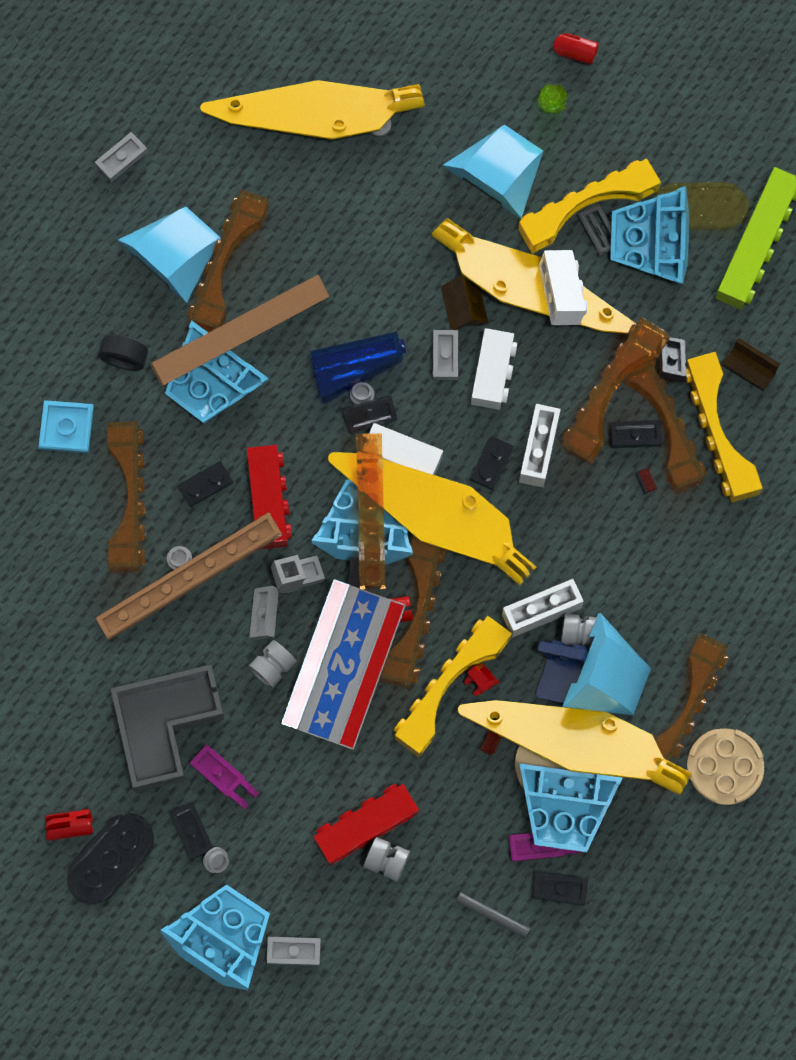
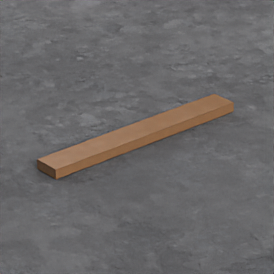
[150,275,329,386]
[96,513,282,640]

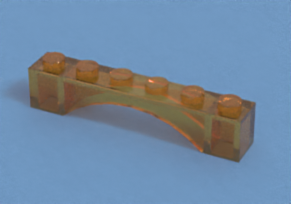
[187,190,270,332]
[562,317,670,464]
[615,346,706,495]
[107,421,146,573]
[356,433,386,589]
[381,535,447,689]
[650,633,729,781]

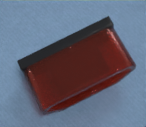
[635,468,657,495]

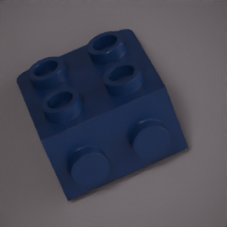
[536,640,588,704]

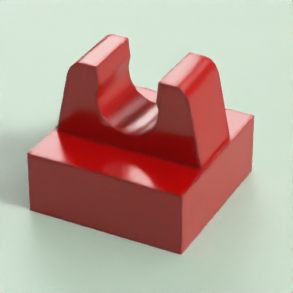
[464,663,500,696]

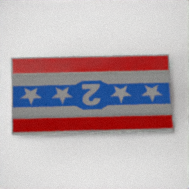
[281,579,406,750]

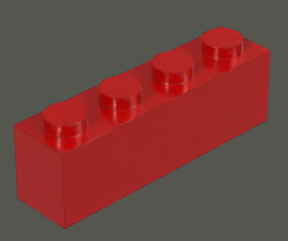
[247,445,292,550]
[314,784,419,866]

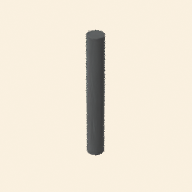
[456,892,530,938]

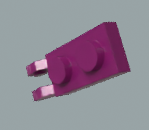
[189,744,259,810]
[509,833,584,862]

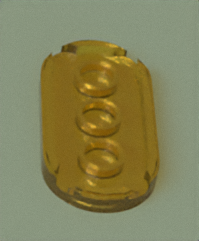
[653,182,749,230]

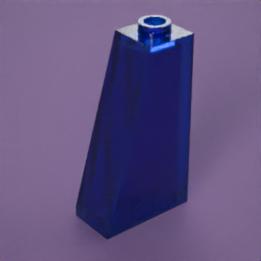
[310,332,406,404]

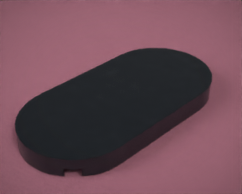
[67,813,154,905]

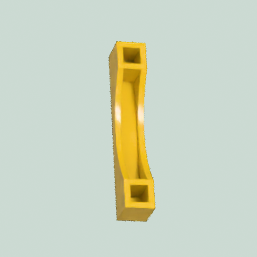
[518,159,661,254]
[685,352,763,503]
[394,616,512,757]

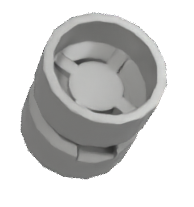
[561,613,597,650]
[248,640,297,689]
[363,837,410,882]

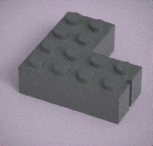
[111,665,225,793]

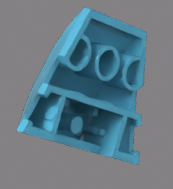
[443,125,543,219]
[610,186,689,284]
[118,207,221,304]
[165,320,269,423]
[312,479,413,565]
[562,613,651,715]
[519,763,623,852]
[160,885,270,990]

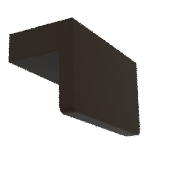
[441,275,488,330]
[722,338,780,392]

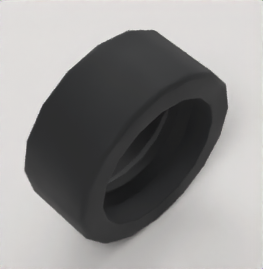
[98,335,148,371]

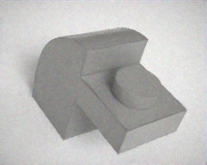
[271,555,325,593]

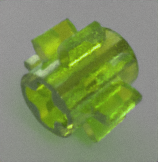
[538,84,568,114]

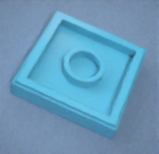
[38,400,94,453]

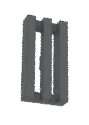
[577,204,612,257]

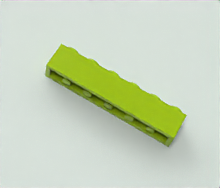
[715,167,796,310]

